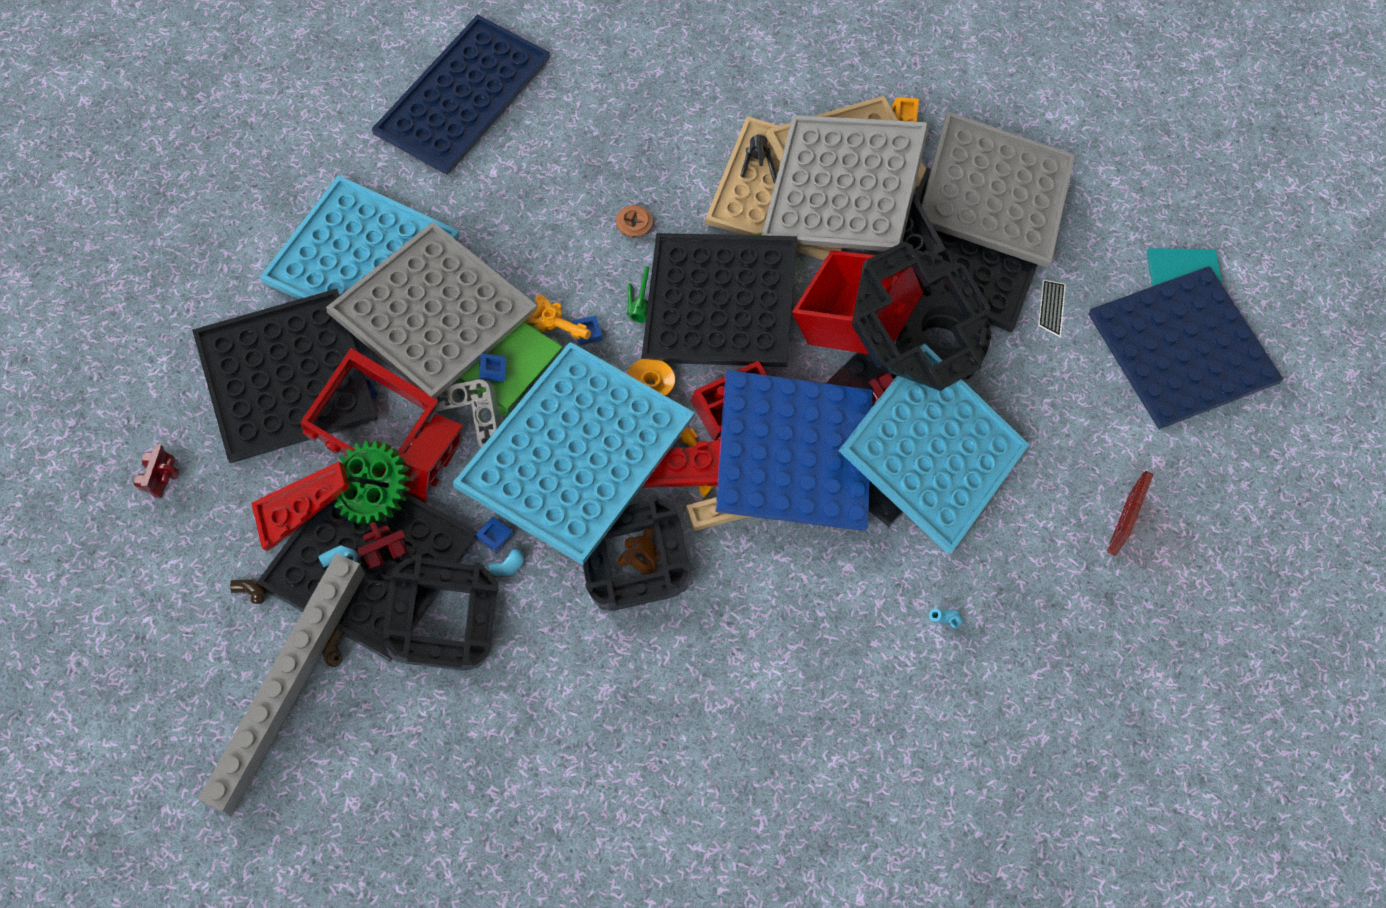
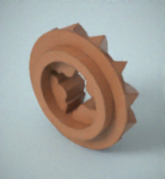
[616,205,653,238]

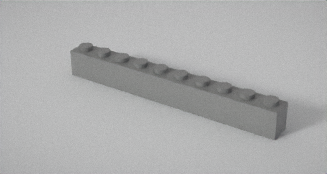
[198,554,365,817]

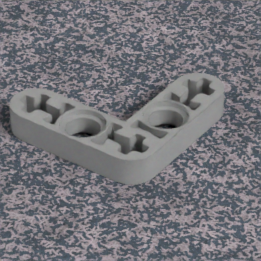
[435,380,501,448]

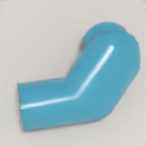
[318,546,359,567]
[489,549,524,576]

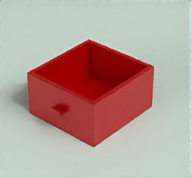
[792,250,923,354]

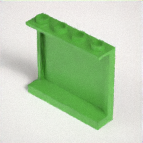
[454,322,562,418]

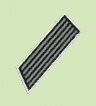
[1038,280,1066,338]

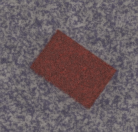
[1107,470,1154,556]

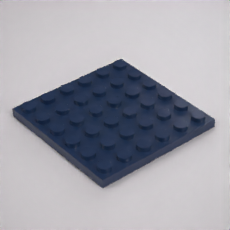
[1088,266,1283,429]

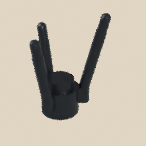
[741,135,777,183]

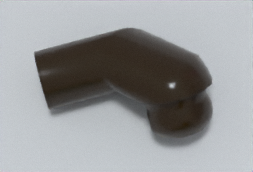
[230,579,266,604]
[322,628,344,667]

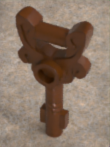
[617,528,661,576]

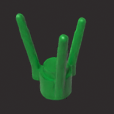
[626,266,649,323]

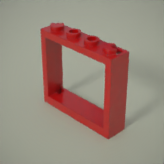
[300,348,438,476]

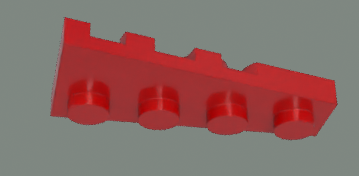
[642,437,721,488]
[251,461,350,551]

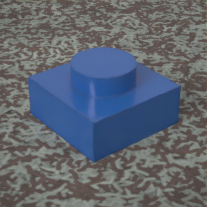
[573,316,602,346]
[479,353,506,382]
[476,516,513,553]

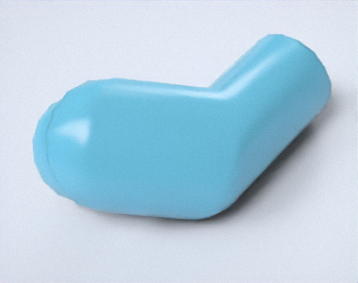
[929,609,963,628]

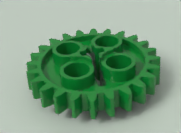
[334,440,411,525]

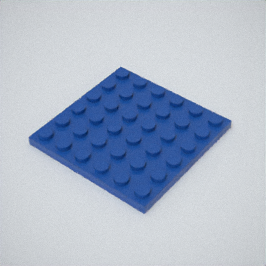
[715,370,872,531]

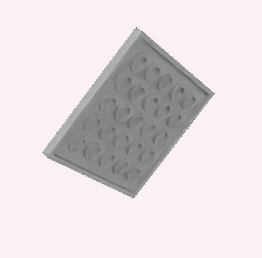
[921,112,1075,268]
[762,115,929,251]
[326,222,537,398]

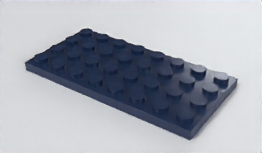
[372,14,550,175]

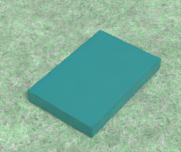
[1146,248,1223,287]

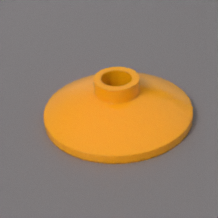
[627,359,675,396]

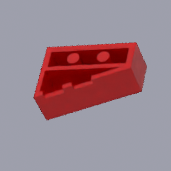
[690,360,767,441]
[400,414,463,503]

